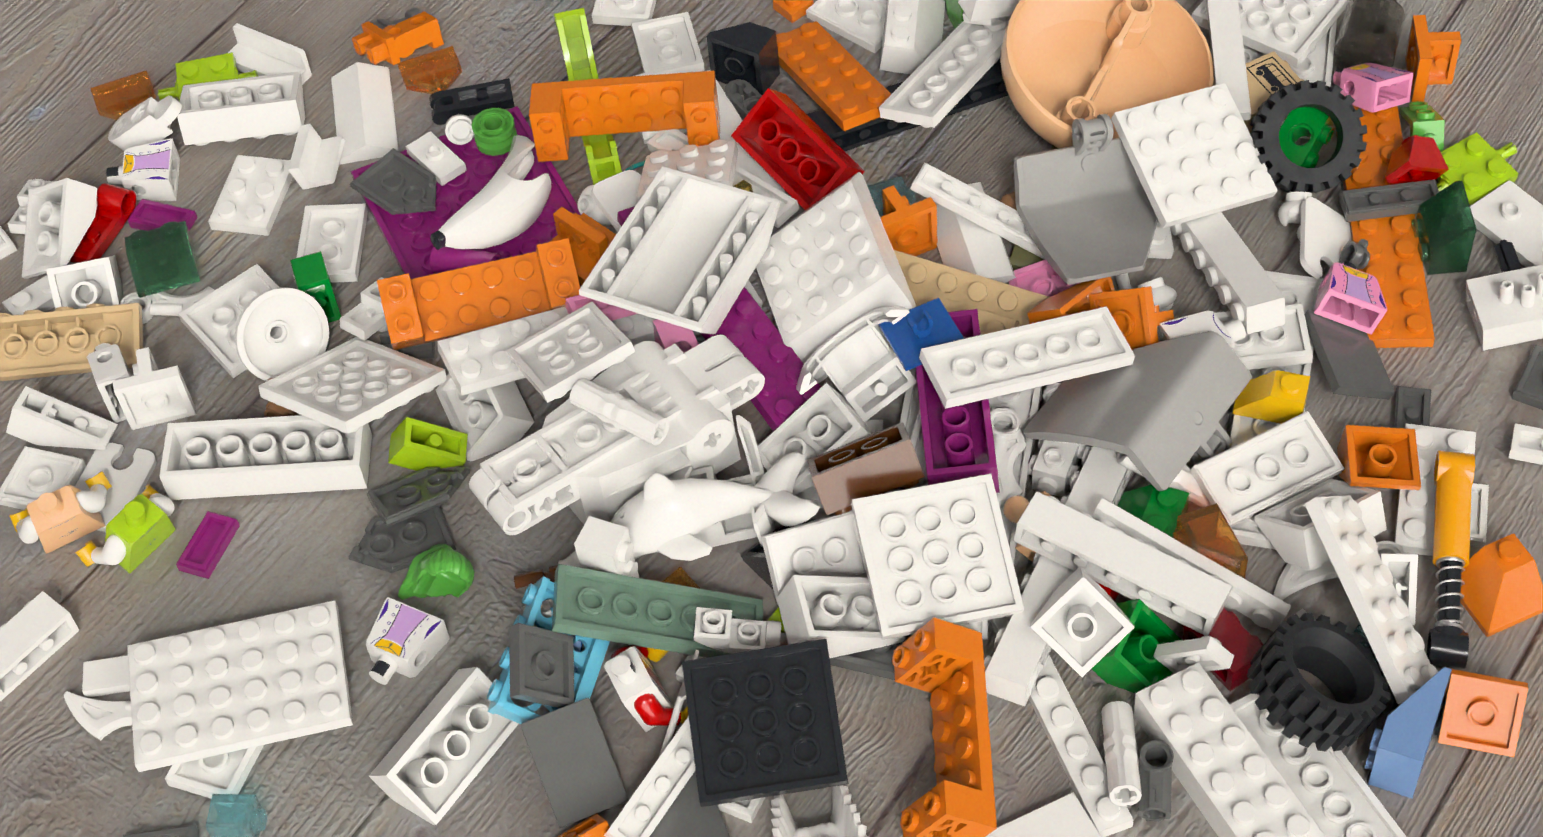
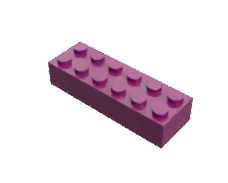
[916,309,1000,493]

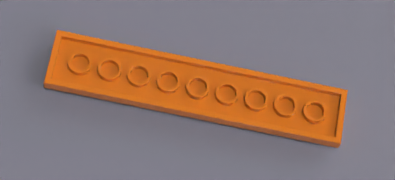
[1335,105,1435,348]

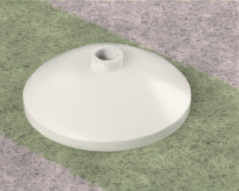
[235,287,329,381]

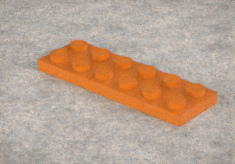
[777,21,891,131]

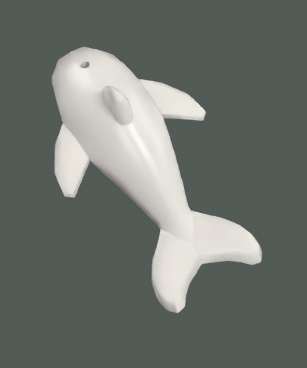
[611,452,820,561]

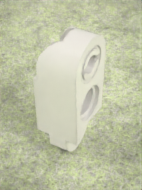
[108,95,182,151]

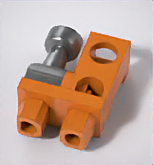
[352,7,444,65]

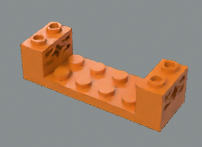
[529,71,720,162]
[377,238,580,350]
[892,617,997,837]

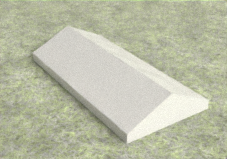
[331,62,399,165]
[935,182,1016,283]

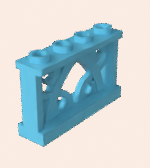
[487,576,610,724]

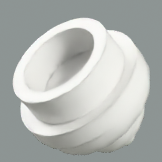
[445,114,474,145]

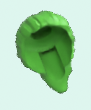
[398,544,475,600]

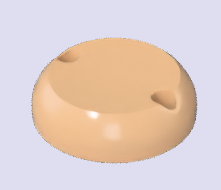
[1000,0,1214,149]

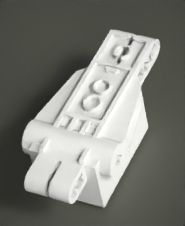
[469,335,765,535]

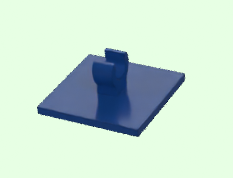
[878,298,964,371]

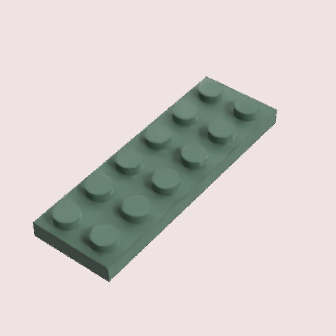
[552,564,763,657]

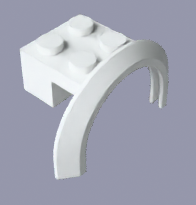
[796,306,917,422]
[687,415,774,547]

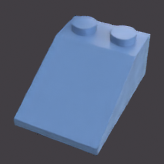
[1365,667,1451,799]

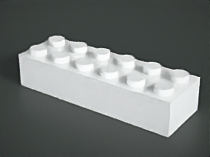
[159,415,372,500]
[1134,662,1325,837]

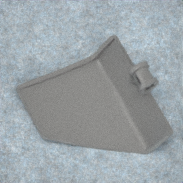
[1014,114,1158,285]
[1022,331,1252,491]

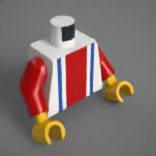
[604,645,689,732]

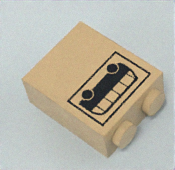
[1213,51,1304,133]

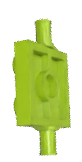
[158,52,258,101]
[1436,132,1519,208]

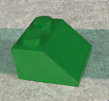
[1118,484,1190,541]
[1091,599,1182,694]

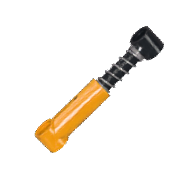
[1426,450,1475,669]

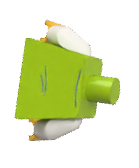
[75,484,176,574]

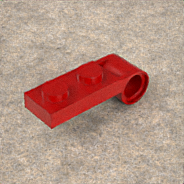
[70,183,136,263]

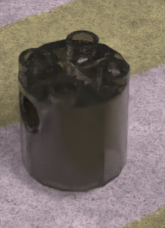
[1333,0,1405,69]

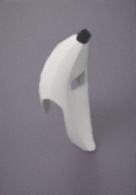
[430,135,552,250]

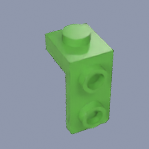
[1400,101,1445,152]

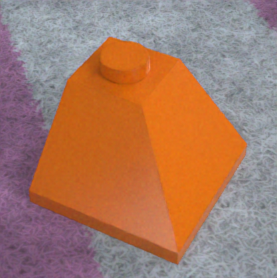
[1337,425,1421,490]
[1460,533,1543,637]

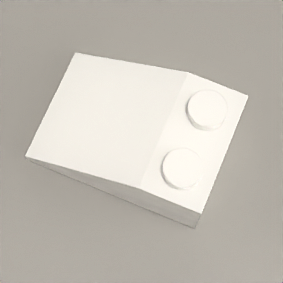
[22,178,97,279]
[758,383,873,495]
[777,575,905,658]

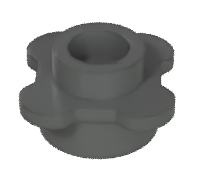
[1340,239,1370,270]

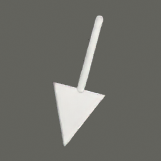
[659,650,699,757]

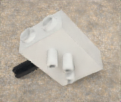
[1466,240,1543,351]

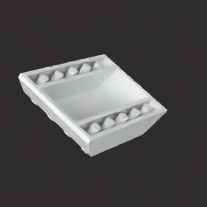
[579,166,780,334]
[756,172,917,383]

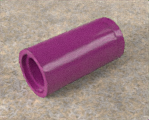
[430,247,501,273]

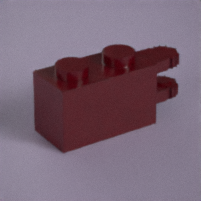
[1181,608,1263,692]

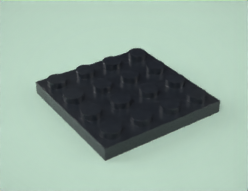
[682,639,849,807]

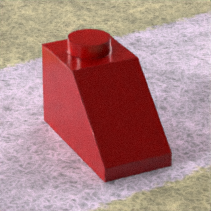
[1385,135,1449,184]

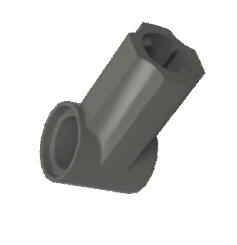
[1138,740,1174,822]

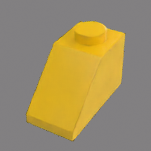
[1233,370,1310,424]

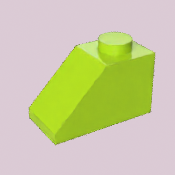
[388,417,468,471]

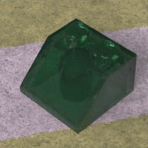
[1411,181,1476,275]
[125,221,200,298]

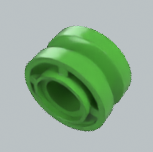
[472,108,517,156]

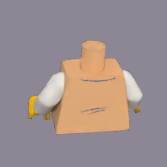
[9,471,112,554]

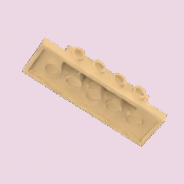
[894,250,1049,335]
[0,303,143,381]

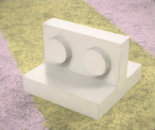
[113,347,196,430]

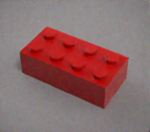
[731,88,865,210]

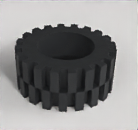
[1250,80,1367,193]
[1247,613,1391,752]

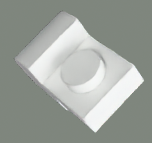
[340,277,388,341]

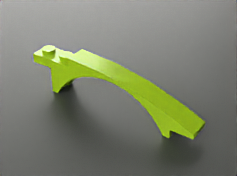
[554,8,622,185]

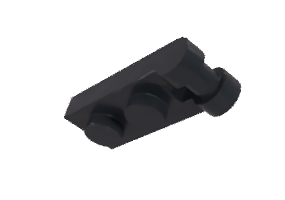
[429,78,515,125]

